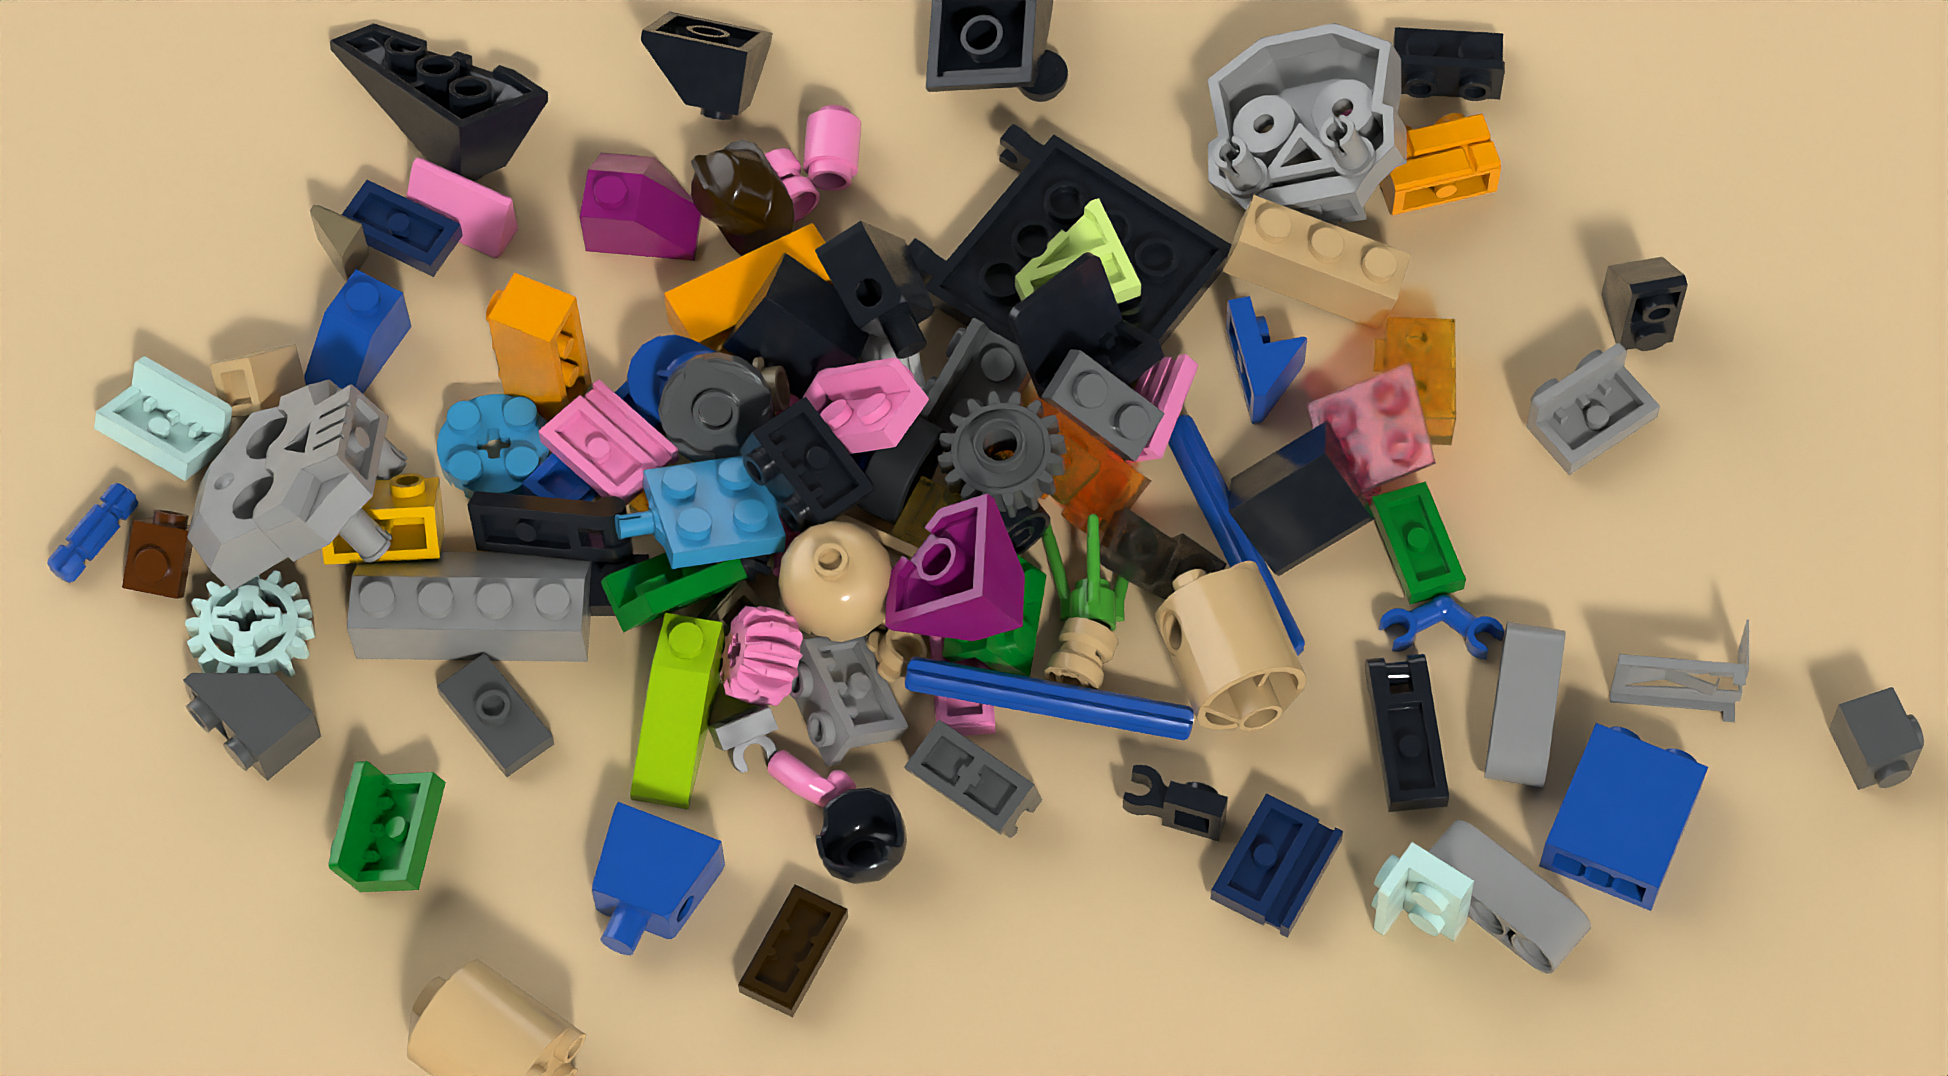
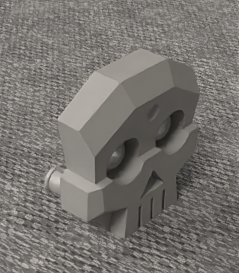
[1207,23,1407,225]
[187,379,407,591]

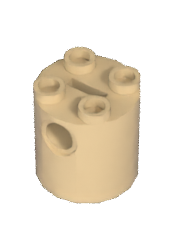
[1155,561,1307,731]
[407,959,586,1076]

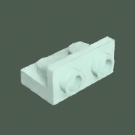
[1371,842,1474,941]

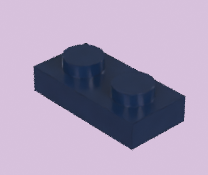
[341,179,463,277]

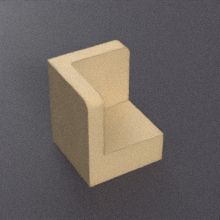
[210,344,306,418]

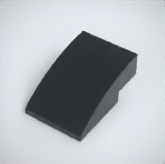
[926,0,1053,92]

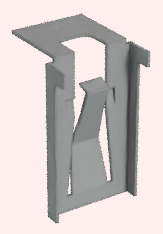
[1610,620,1749,722]

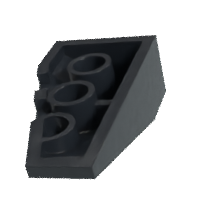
[330,23,548,181]

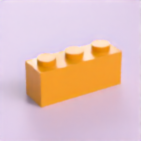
[664,223,834,356]
[486,272,592,420]

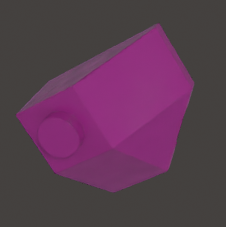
[580,152,702,261]
[885,493,1025,641]

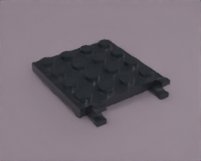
[908,124,1231,386]

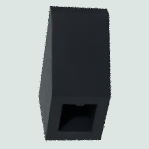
[1601,257,1688,351]

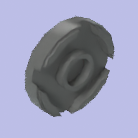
[658,352,774,463]

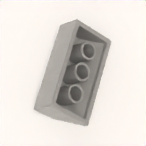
[347,552,592,662]

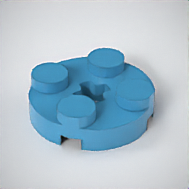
[437,394,552,499]

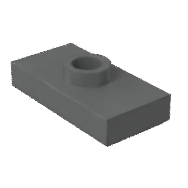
[437,653,554,777]

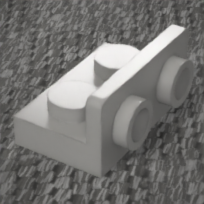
[789,636,908,766]

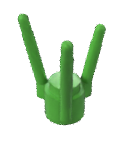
[1043,514,1139,632]

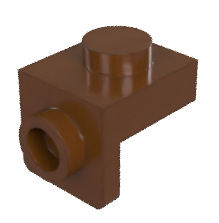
[122,510,193,599]

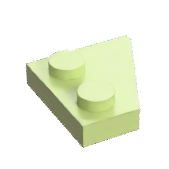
[1015,198,1141,304]

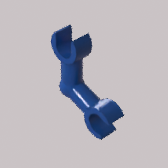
[1379,594,1505,660]

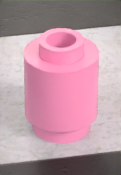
[803,105,861,191]

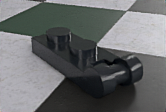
[467,491,634,563]
[1365,654,1449,812]

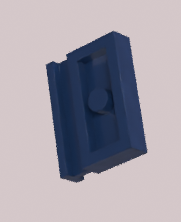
[1210,793,1343,938]

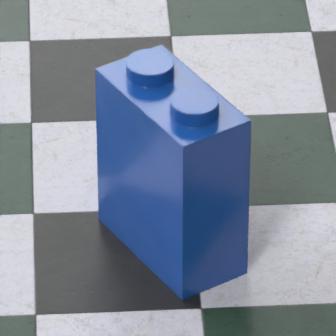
[1539,723,1708,911]

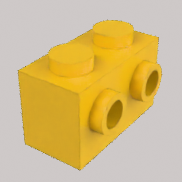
[322,473,445,565]

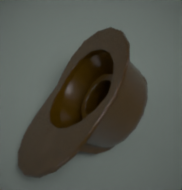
[691,140,794,256]

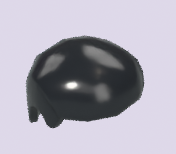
[815,787,907,884]

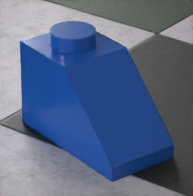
[304,269,412,394]

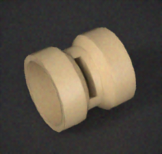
[1044,617,1118,690]

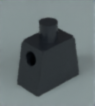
[815,221,934,359]

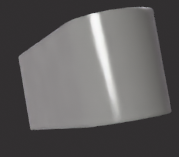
[1484,621,1566,788]
[1428,820,1591,974]

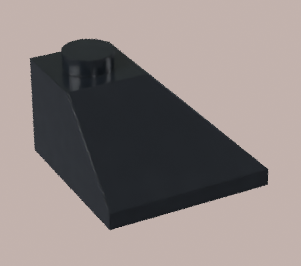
[641,11,773,120]

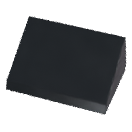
[722,253,870,400]
[1228,421,1375,576]

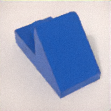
[1226,296,1307,424]

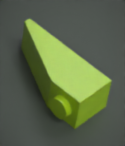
[630,613,725,809]

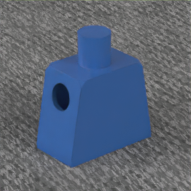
[592,802,725,956]

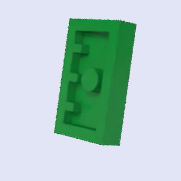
[601,552,747,633]

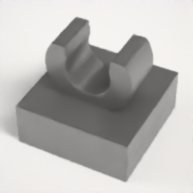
[707,705,778,773]

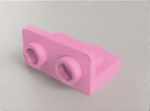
[816,357,929,454]

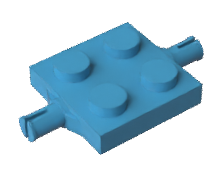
[615,456,786,569]

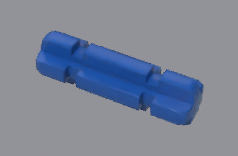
[47,482,138,583]

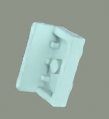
[94,356,232,481]

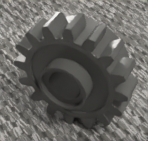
[938,391,1067,518]

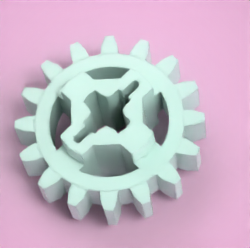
[185,570,315,677]

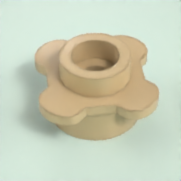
[866,629,927,682]

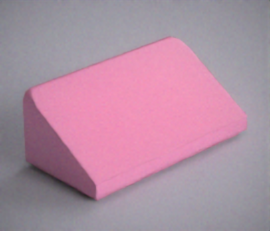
[406,158,518,258]

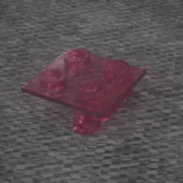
[1307,363,1436,506]

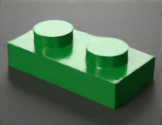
[1370,481,1466,605]

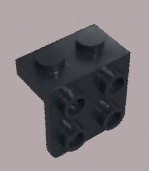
[1008,252,1164,403]

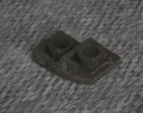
[1100,507,1227,600]

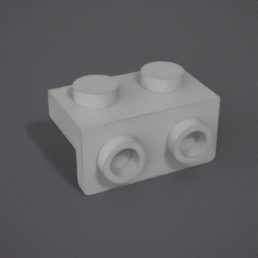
[1526,343,1660,475]

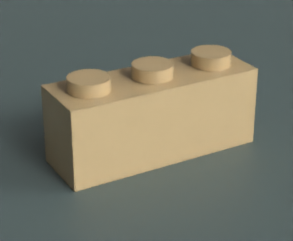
[1223,195,1411,330]

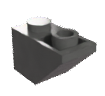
[183,673,321,781]

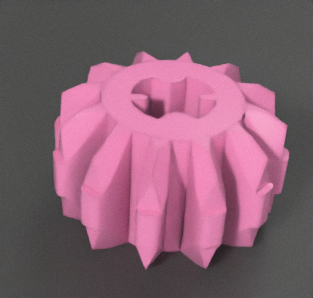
[720,606,803,706]

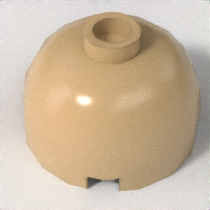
[778,521,893,642]

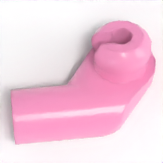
[767,750,856,808]

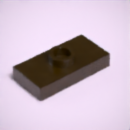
[738,884,848,1018]

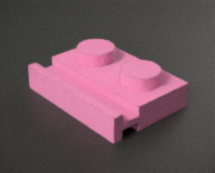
[538,379,679,506]

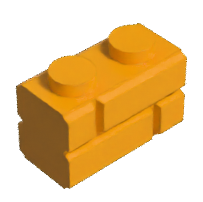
[1379,113,1501,215]

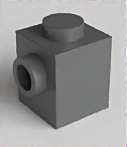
[1829,687,1924,790]

